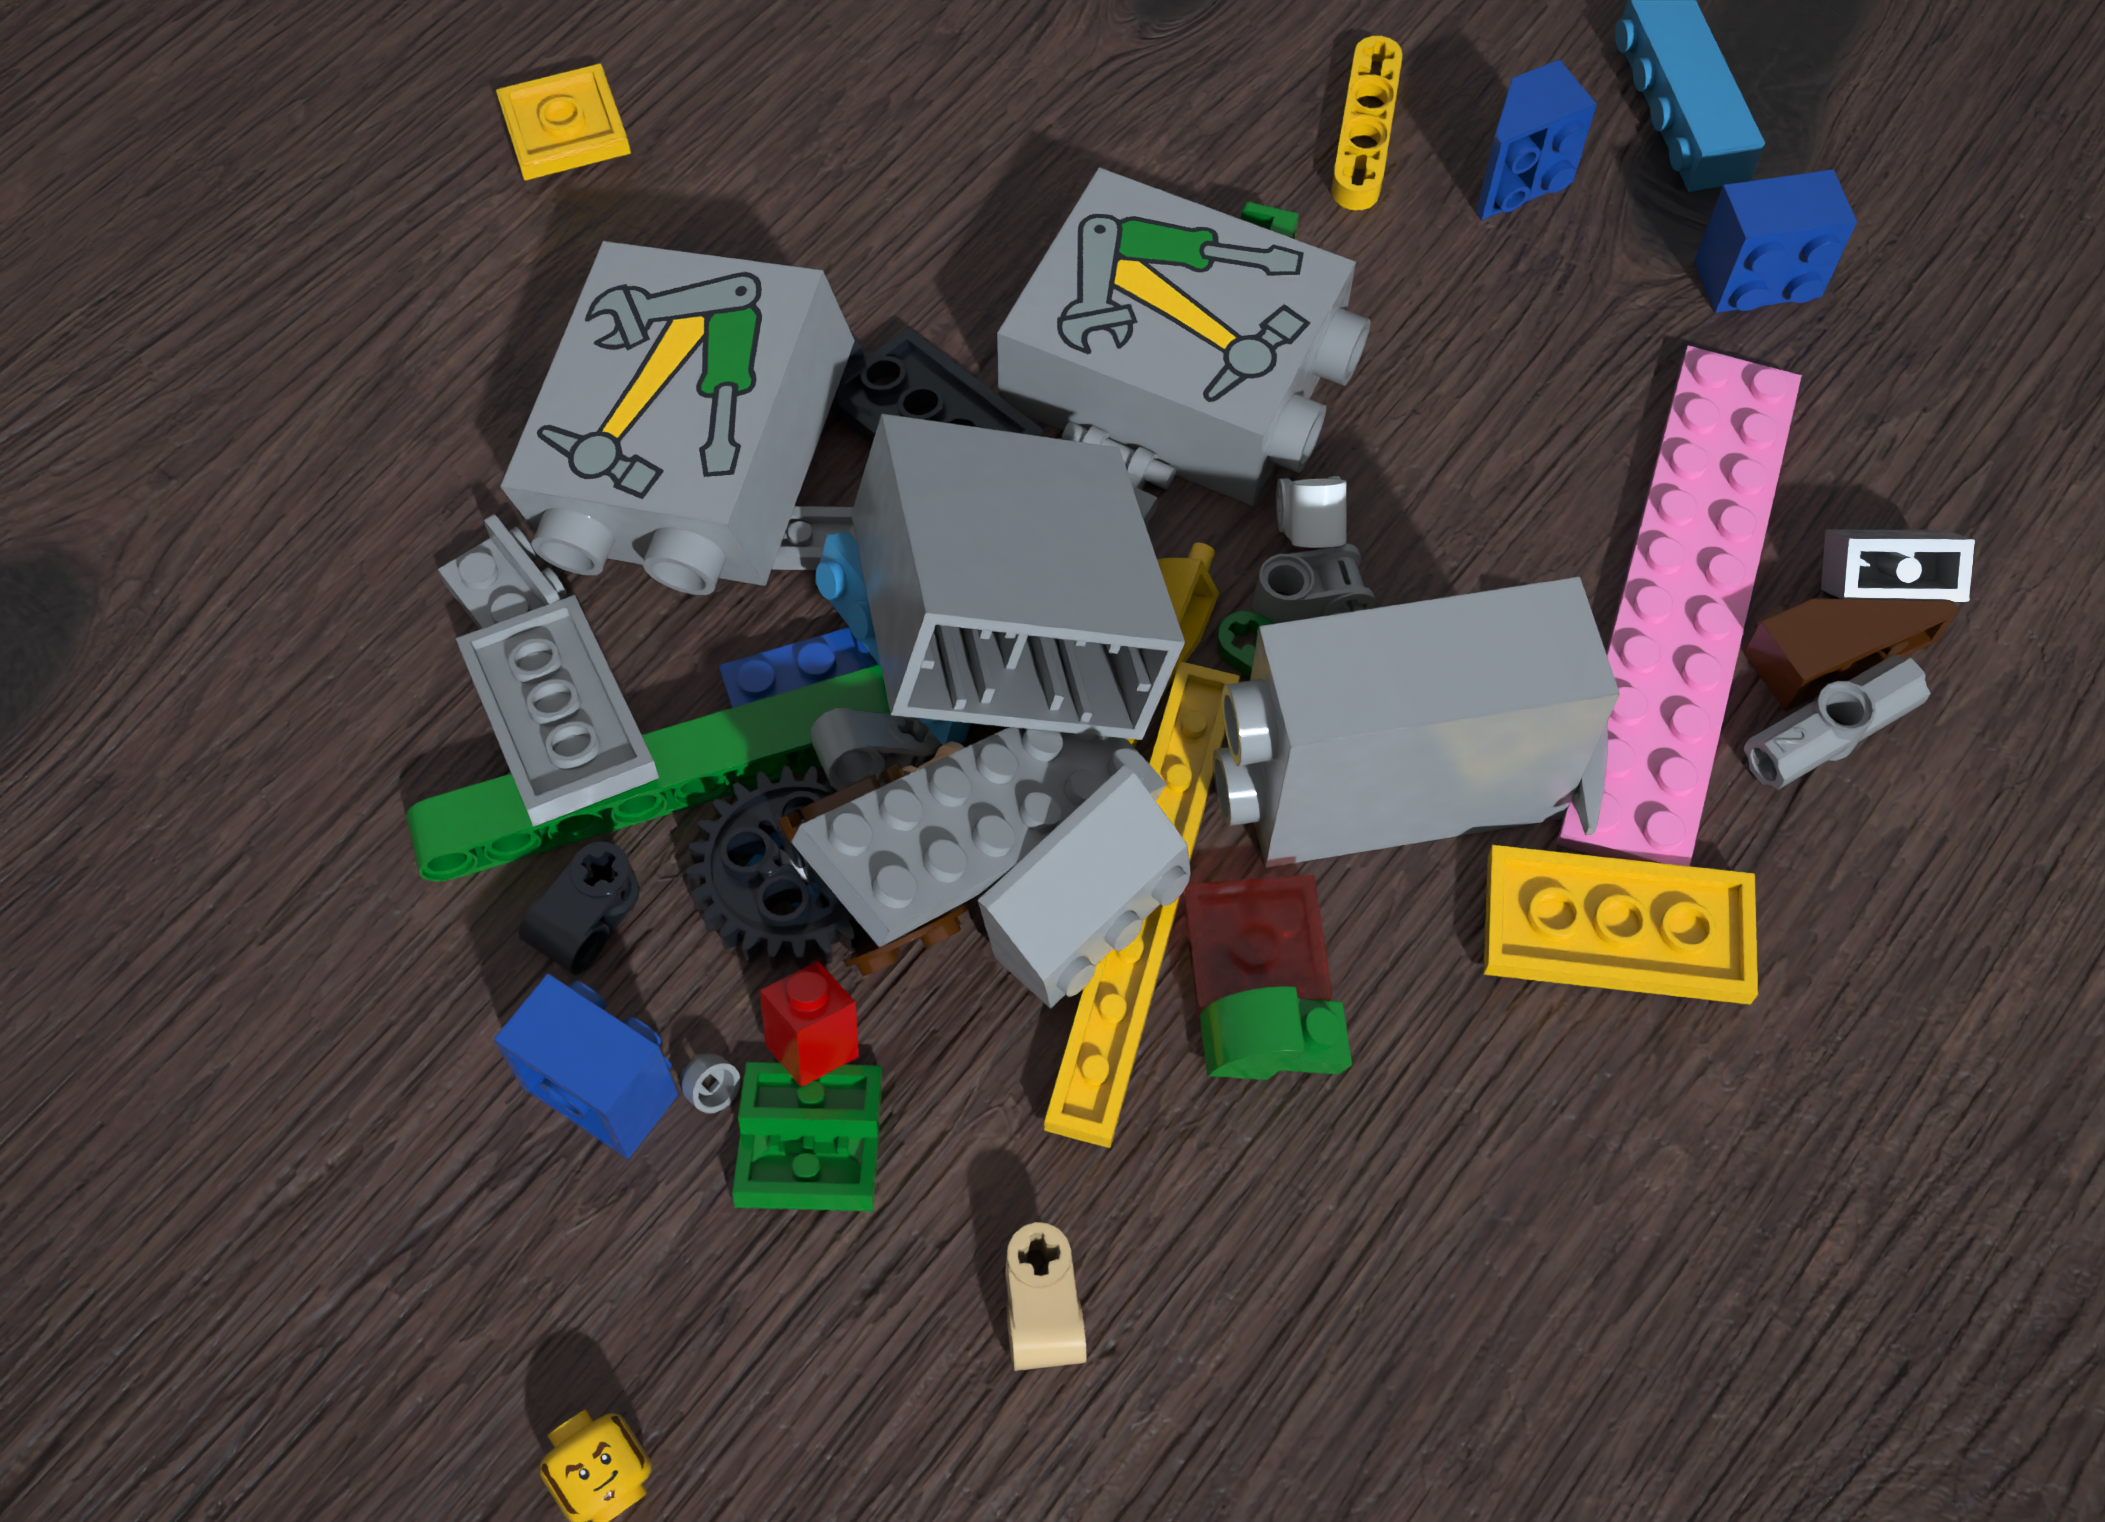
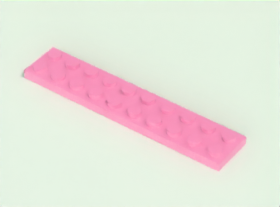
[1556,346,1802,866]

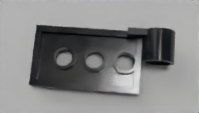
[830,327,1044,444]

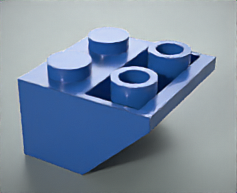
[1476,59,1597,221]

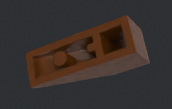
[1744,599,1959,711]

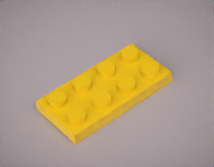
[1484,845,1758,1005]

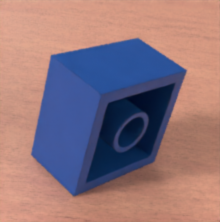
[1694,169,1857,313]
[493,974,679,1160]

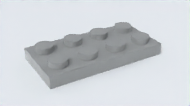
[455,595,659,827]

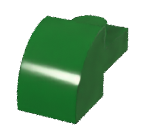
[1199,987,1352,1080]

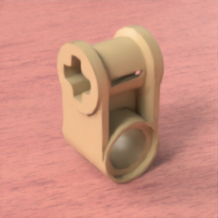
[1005,1222,1086,1371]

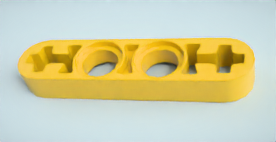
[1331,36,1403,210]

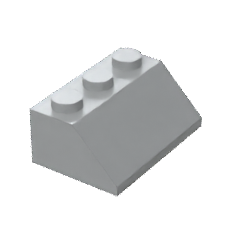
[978,764,1191,1009]

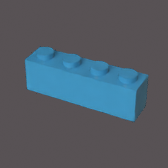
[1615,0,1765,192]

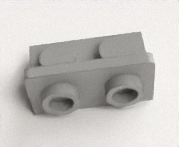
[438,514,568,630]

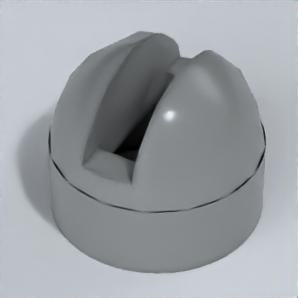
[679,1052,741,1113]

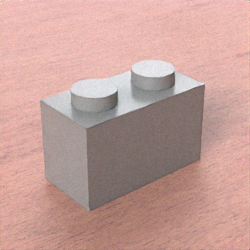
[1821,529,1975,602]

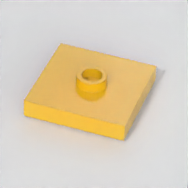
[496,63,631,181]

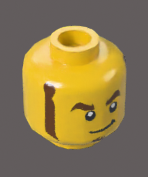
[539,1409,652,1522]

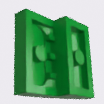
[732,1062,882,1212]

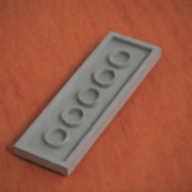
[791,727,1167,948]

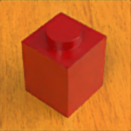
[760,961,859,1087]

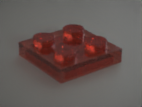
[1182,875,1333,1017]

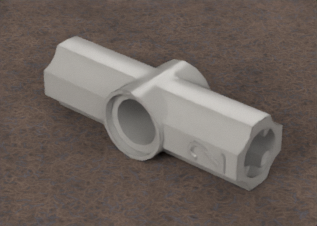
[1743,654,1931,790]

